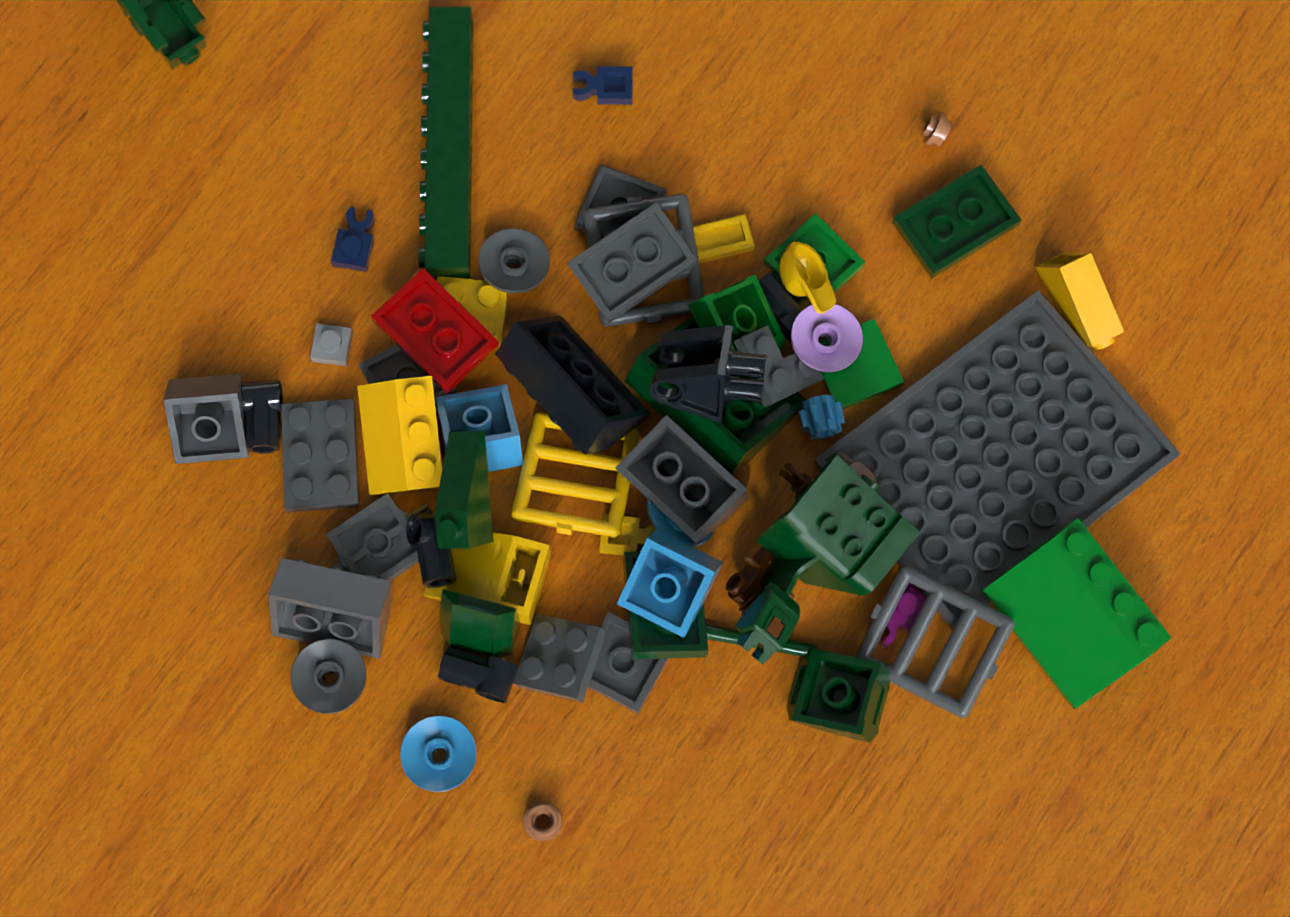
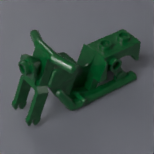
[117,0,206,69]

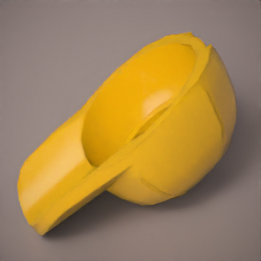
[779,241,836,314]

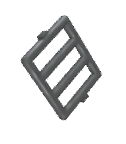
[583,194,705,327]
[854,565,1015,718]

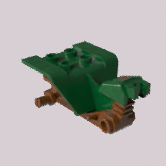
[726,453,921,664]

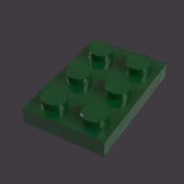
[892,165,1021,278]
[623,552,709,659]

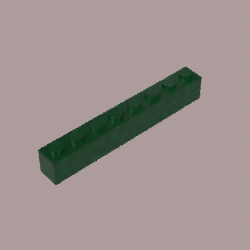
[418,7,474,281]

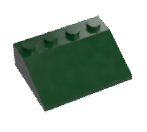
[624,315,807,476]

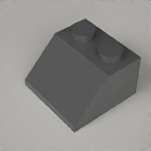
[163,374,249,464]

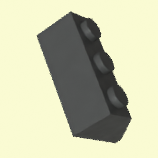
[615,415,748,544]
[268,558,391,659]

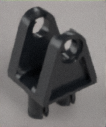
[649,325,767,422]

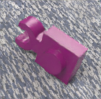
[869,582,926,648]

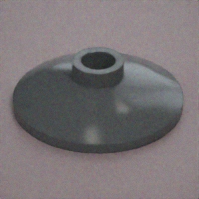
[478,229,550,293]
[291,639,366,714]

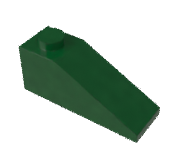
[435,430,493,549]

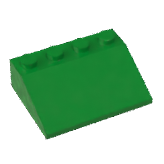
[981,518,1172,709]

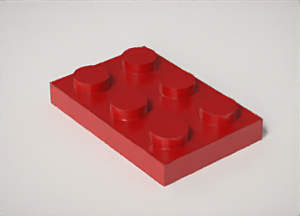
[371,268,499,394]

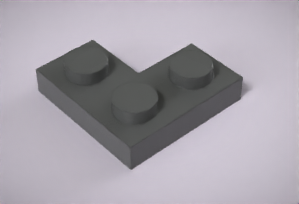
[733,326,824,407]

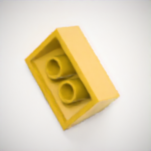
[357,376,442,495]

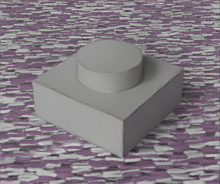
[310,324,353,366]

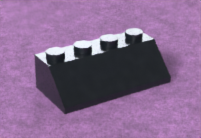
[495,315,651,455]

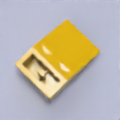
[424,533,551,625]

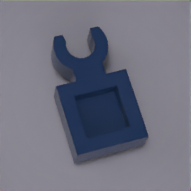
[573,67,632,105]
[331,207,375,272]

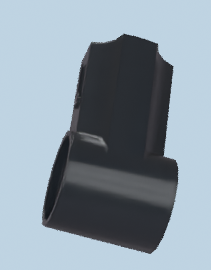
[758,270,812,343]
[242,380,283,454]
[406,513,457,588]
[438,647,518,703]

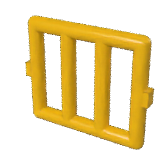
[511,412,640,537]

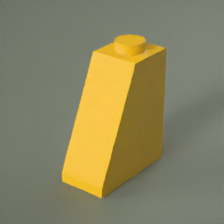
[1034,252,1124,350]

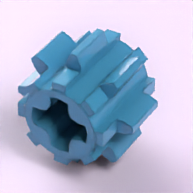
[799,395,845,440]

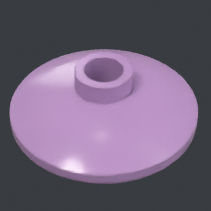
[791,304,863,372]

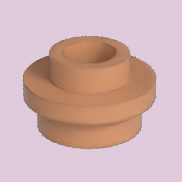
[921,112,952,147]
[524,802,562,841]

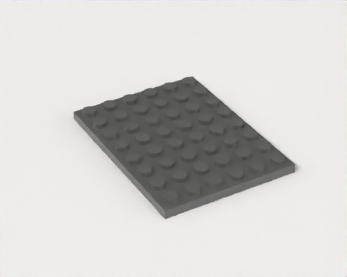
[814,291,1181,630]

